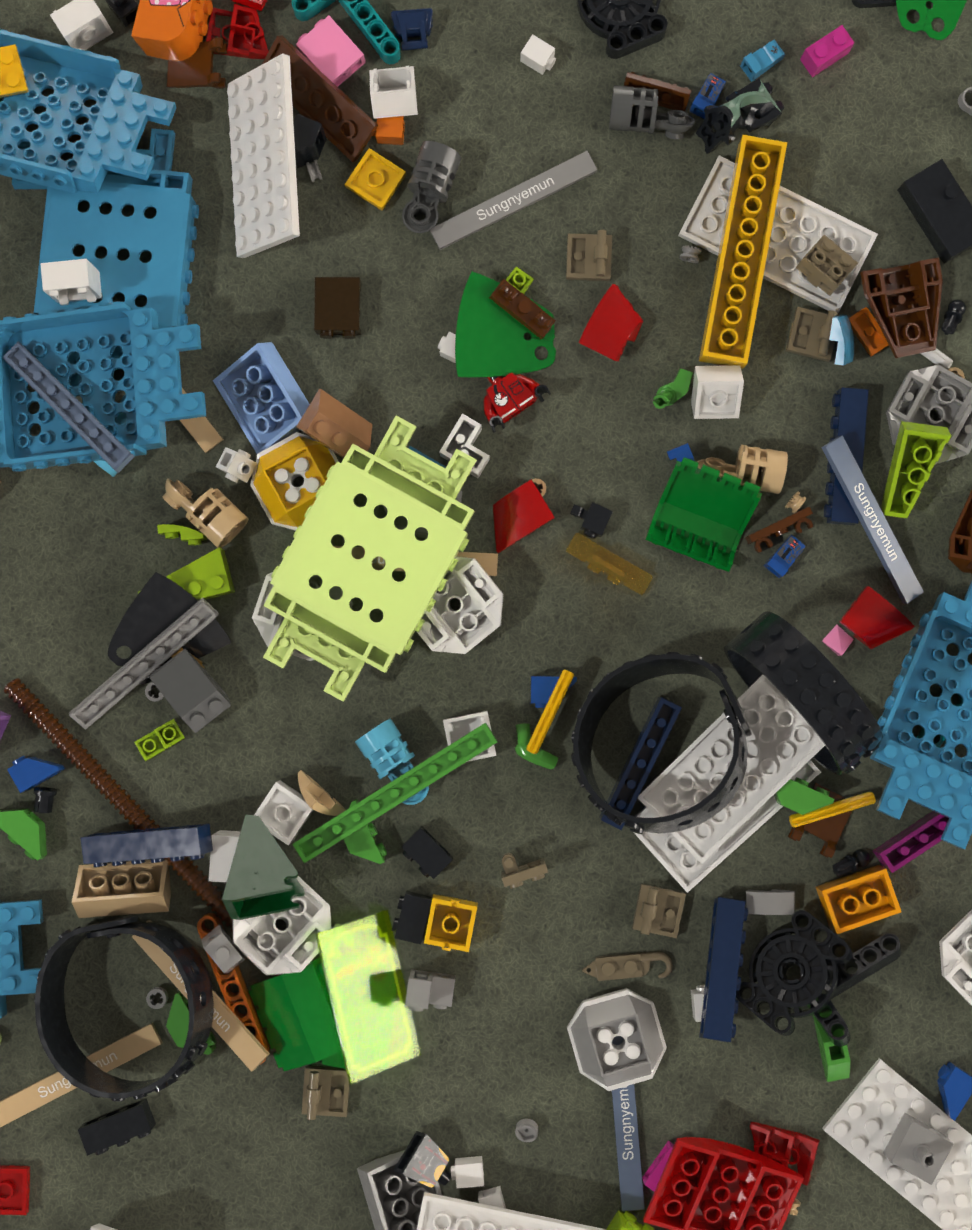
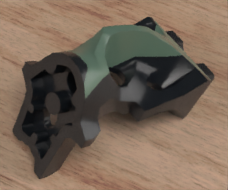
[696,78,784,154]

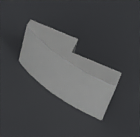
[746,889,795,915]

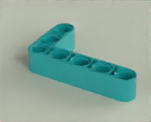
[292,0,401,65]

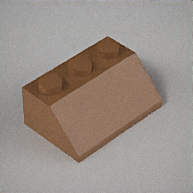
[296,389,373,459]

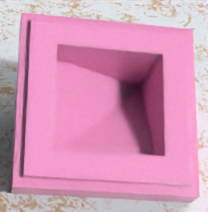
[822,625,854,656]

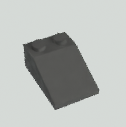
[149,649,231,733]

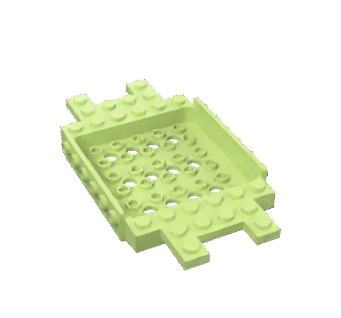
[263,416,477,702]

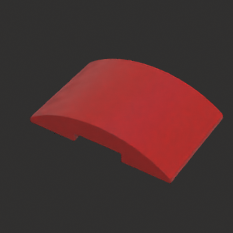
[643,1137,804,1230]

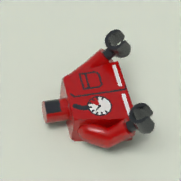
[484,372,551,433]

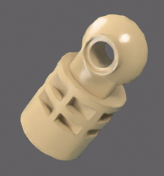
[697,445,788,494]
[162,478,249,548]

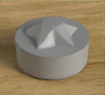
[515,1119,538,1142]

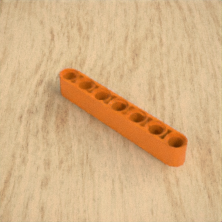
[197,913,270,1064]

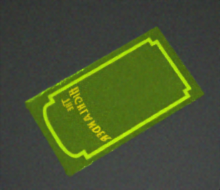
[315,910,421,1084]

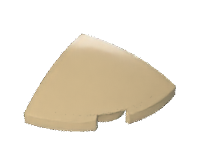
[298,770,346,816]

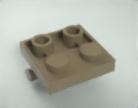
[566,230,612,281]
[796,235,858,296]
[786,307,837,362]
[501,853,548,889]
[632,883,686,938]
[302,1066,351,1120]

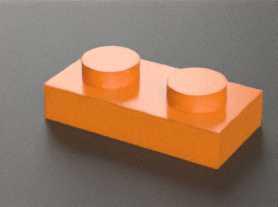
[849,307,889,357]

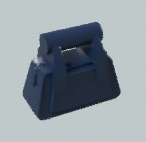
[391,8,433,51]

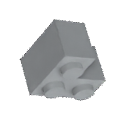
[405,969,456,1011]

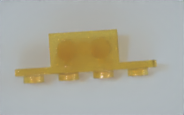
[566,533,653,595]

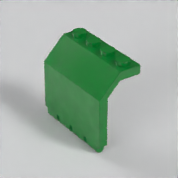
[645,457,762,572]
[248,955,361,1071]

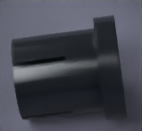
[33,786,57,813]

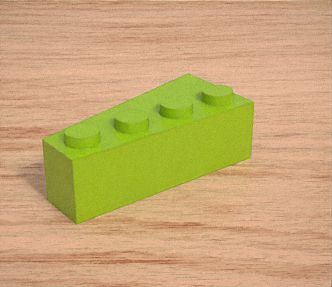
[881,421,952,518]
[138,547,235,601]

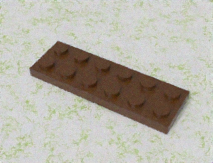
[262,35,379,162]

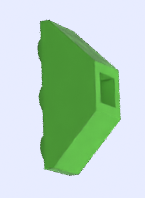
[774,777,835,815]
[343,799,387,864]
[0,808,47,861]
[166,991,216,1055]
[813,1010,851,1082]

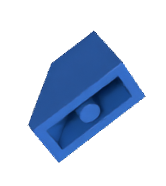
[530,676,577,708]
[7,756,65,793]
[937,1061,972,1121]

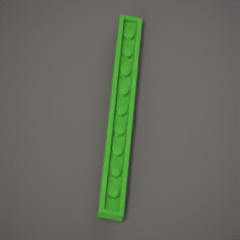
[293,723,498,863]

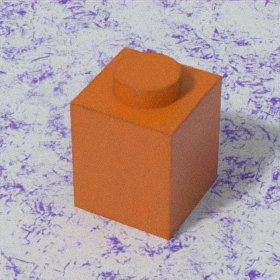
[372,116,405,145]

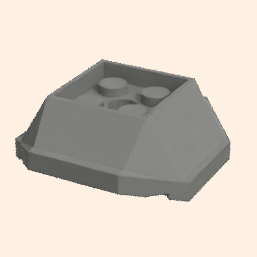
[886,365,972,465]

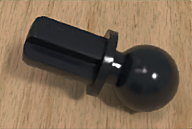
[941,299,966,335]
[832,849,870,877]

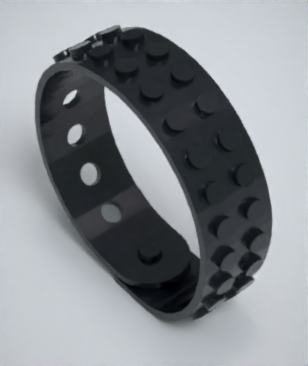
[724,611,883,775]
[571,652,752,834]
[35,915,214,1101]

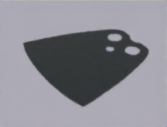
[108,572,231,685]

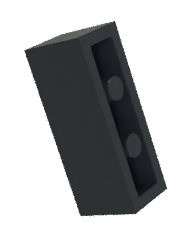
[78,1098,156,1156]

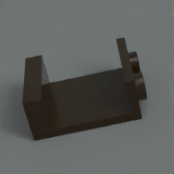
[314,277,361,339]

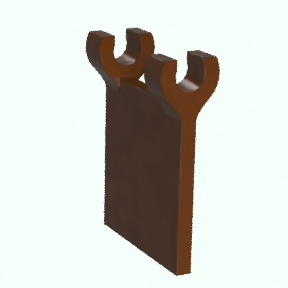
[167,38,228,89]
[788,783,852,858]

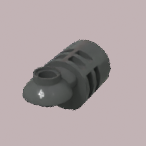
[609,85,695,139]
[402,141,462,233]

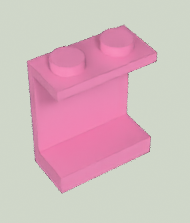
[296,16,366,87]

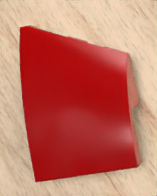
[206,4,269,59]
[579,284,643,361]
[493,479,555,553]
[839,586,915,649]
[749,1122,820,1186]

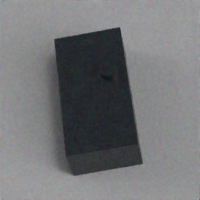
[897,159,972,264]

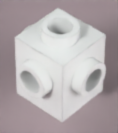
[216,447,257,483]

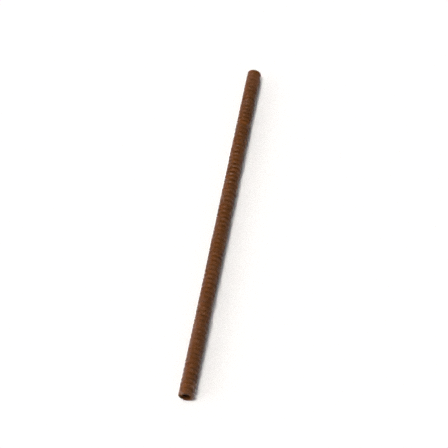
[4,678,379,1076]

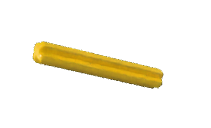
[526,670,574,754]
[789,792,876,827]

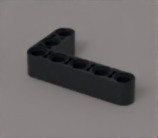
[809,933,902,1047]

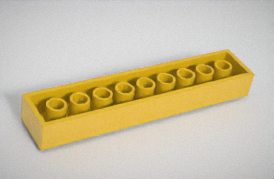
[699,135,787,369]

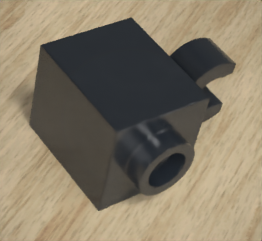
[105,0,138,27]
[570,502,613,539]

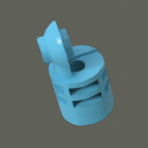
[355,718,429,805]

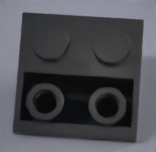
[293,114,327,169]

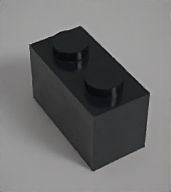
[402,826,453,879]
[392,891,432,945]

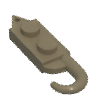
[582,952,673,981]

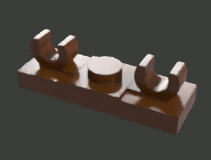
[624,72,691,112]
[489,279,556,339]
[745,507,813,553]

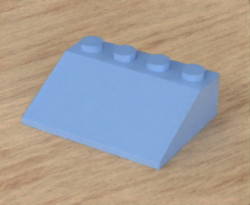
[213,342,310,454]

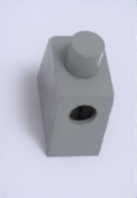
[201,924,247,973]

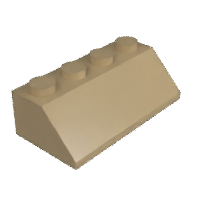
[72,860,171,918]

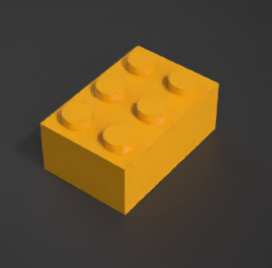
[816,865,902,934]

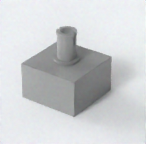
[883,1113,954,1185]

